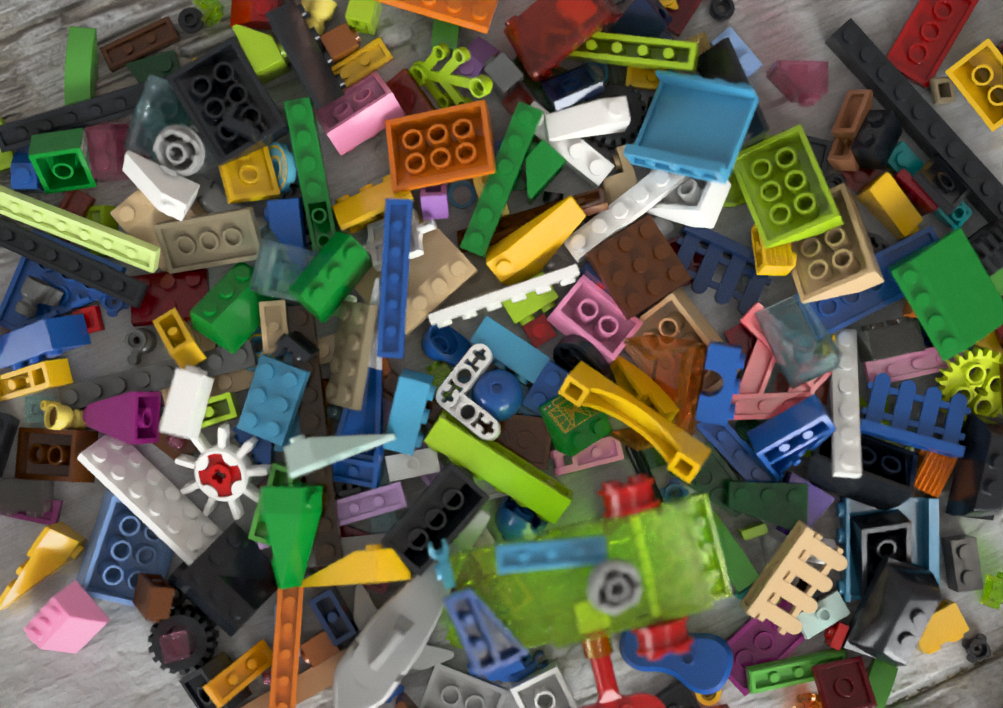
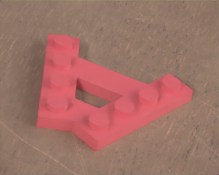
[728,302,832,420]

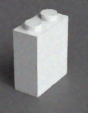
[159,365,214,440]

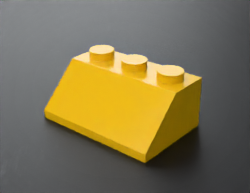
[945,38,1003,132]
[332,174,416,235]

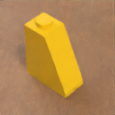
[856,172,923,240]

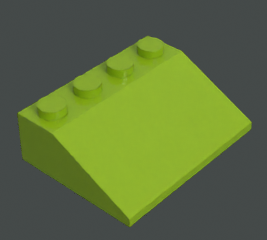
[733,124,844,249]

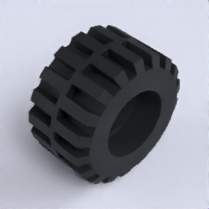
[584,80,647,150]
[968,218,1003,277]
[148,604,219,675]

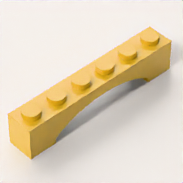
[558,361,712,483]

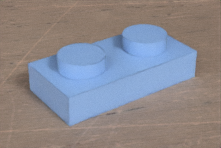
[710,27,763,78]

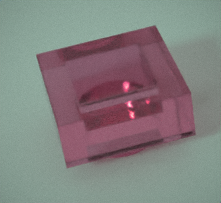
[159,630,191,664]

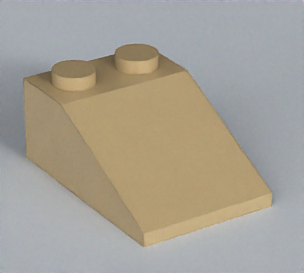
[110,189,176,272]

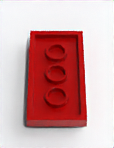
[886,0,979,89]

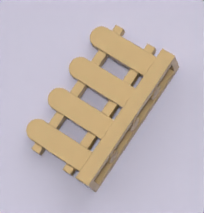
[740,520,848,635]

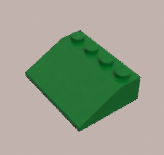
[889,227,1003,362]

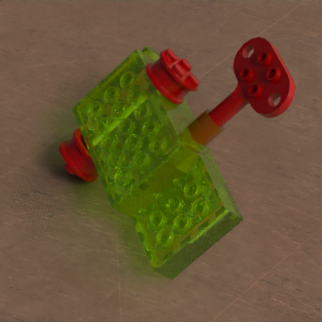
[449,473,733,708]

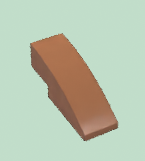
[827,89,873,171]

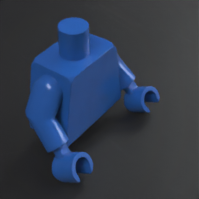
[467,600,549,682]

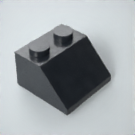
[179,651,252,708]

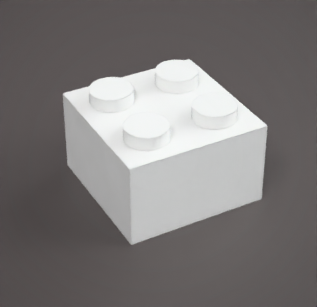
[510,661,579,708]

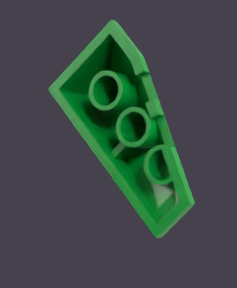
[260,482,322,589]

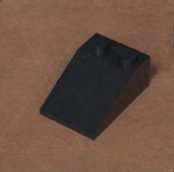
[850,509,912,599]

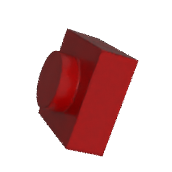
[72,305,105,334]
[522,314,557,348]
[824,621,849,651]

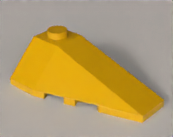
[486,195,586,287]
[0,521,87,610]
[299,544,412,588]

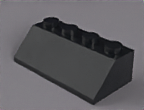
[265,0,346,110]
[696,37,770,152]
[381,462,490,577]

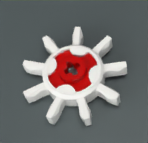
[175,423,272,520]

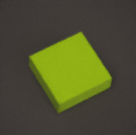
[737,521,768,541]

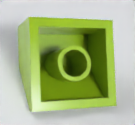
[232,24,291,84]

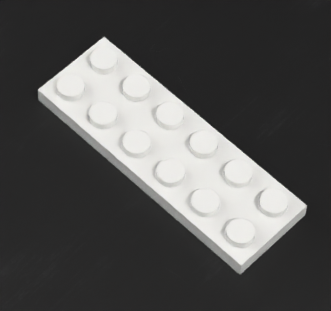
[77,435,223,565]

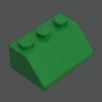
[287,231,372,324]
[190,262,282,355]

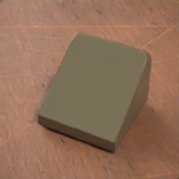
[929,77,956,106]

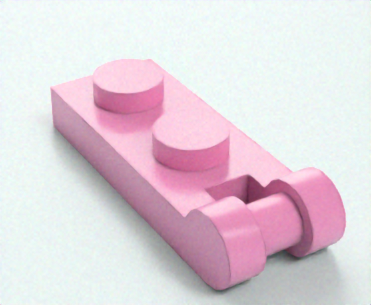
[550,434,624,476]

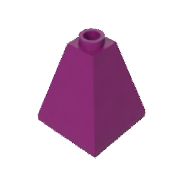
[83,391,161,445]

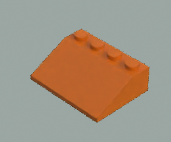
[385,99,495,193]

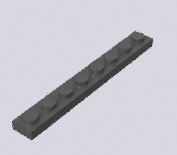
[57,340,258,410]

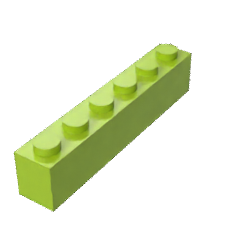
[539,26,700,74]
[424,409,573,524]

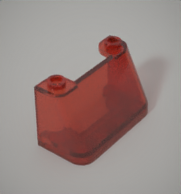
[503,0,623,82]

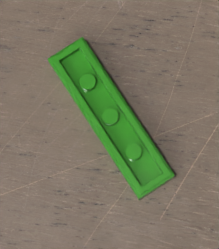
[746,647,847,694]

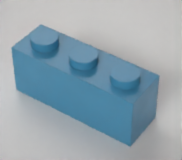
[470,315,551,385]
[382,368,436,456]

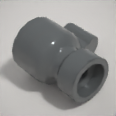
[14,275,64,318]
[125,328,157,365]

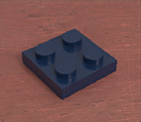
[540,63,605,111]

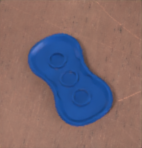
[619,611,733,694]

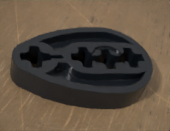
[553,335,617,385]

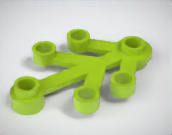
[409,43,493,109]

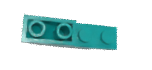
[886,141,974,230]

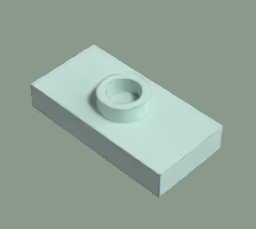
[797,591,851,639]

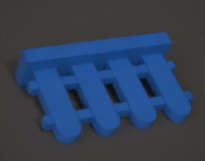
[860,373,971,459]

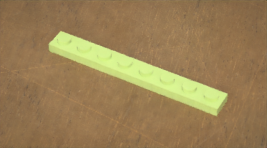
[0,185,161,273]

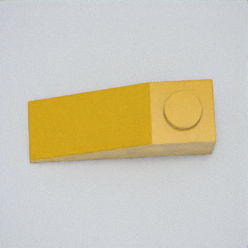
[0,358,73,402]

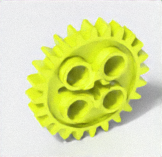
[935,346,1003,428]

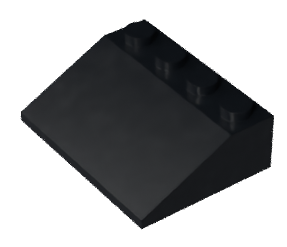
[166,36,290,167]

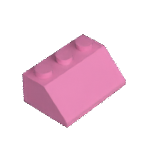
[314,70,405,156]
[546,274,643,364]
[24,580,110,653]

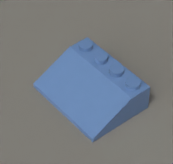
[76,489,174,607]

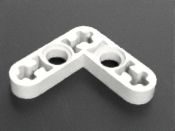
[436,344,501,441]

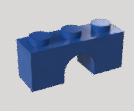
[695,340,746,426]

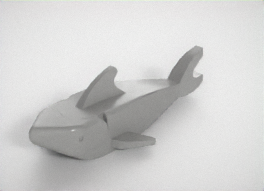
[333,507,492,708]

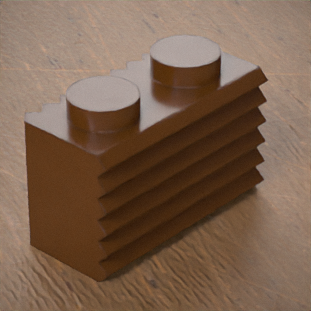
[133,572,176,622]

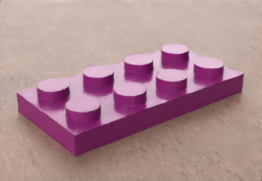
[726,598,805,696]

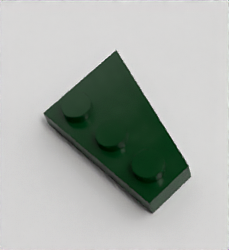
[668,441,742,518]
[728,481,808,530]

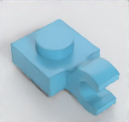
[428,539,456,589]

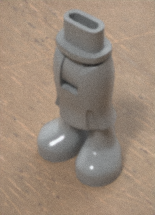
[193,173,271,237]

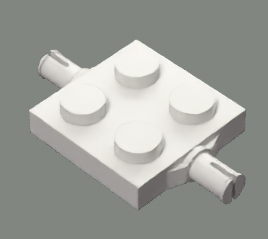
[362,208,437,272]

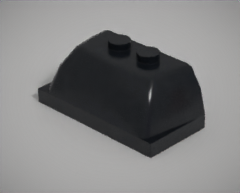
[945,413,1003,520]
[808,433,919,511]
[842,554,941,667]

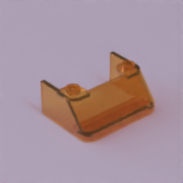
[610,334,708,451]

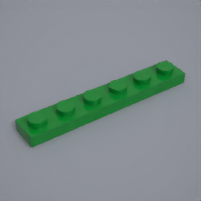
[460,102,544,257]

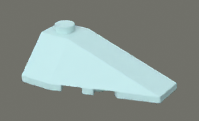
[284,434,397,478]

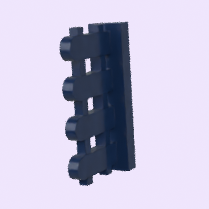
[676,224,772,315]

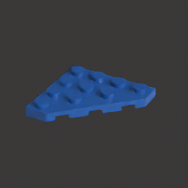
[0,229,127,331]

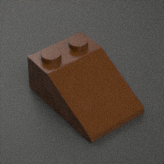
[15,427,98,483]

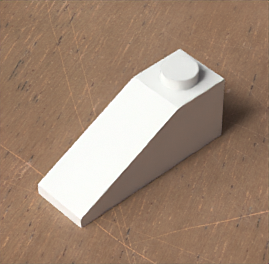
[544,96,631,141]
[122,150,200,221]

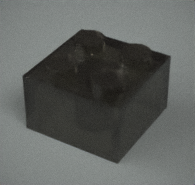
[857,316,925,362]

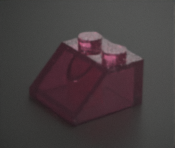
[766,60,829,107]
[86,124,149,183]

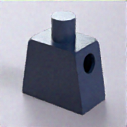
[610,0,675,40]

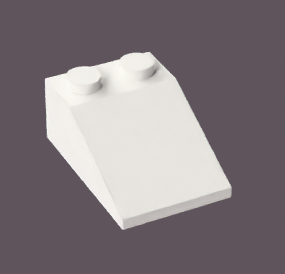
[645,169,731,228]

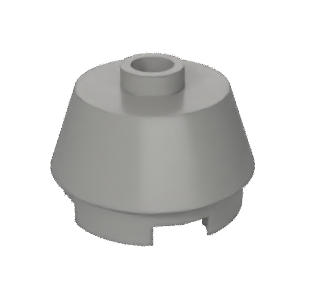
[153,125,206,176]
[588,559,642,614]

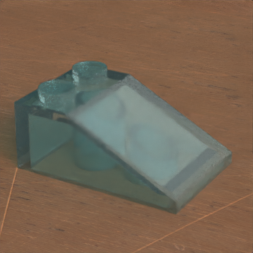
[122,74,192,160]
[250,238,319,302]
[755,293,842,389]

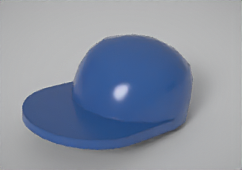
[421,325,472,367]

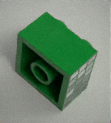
[28,128,99,194]

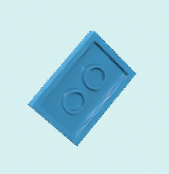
[237,355,311,446]

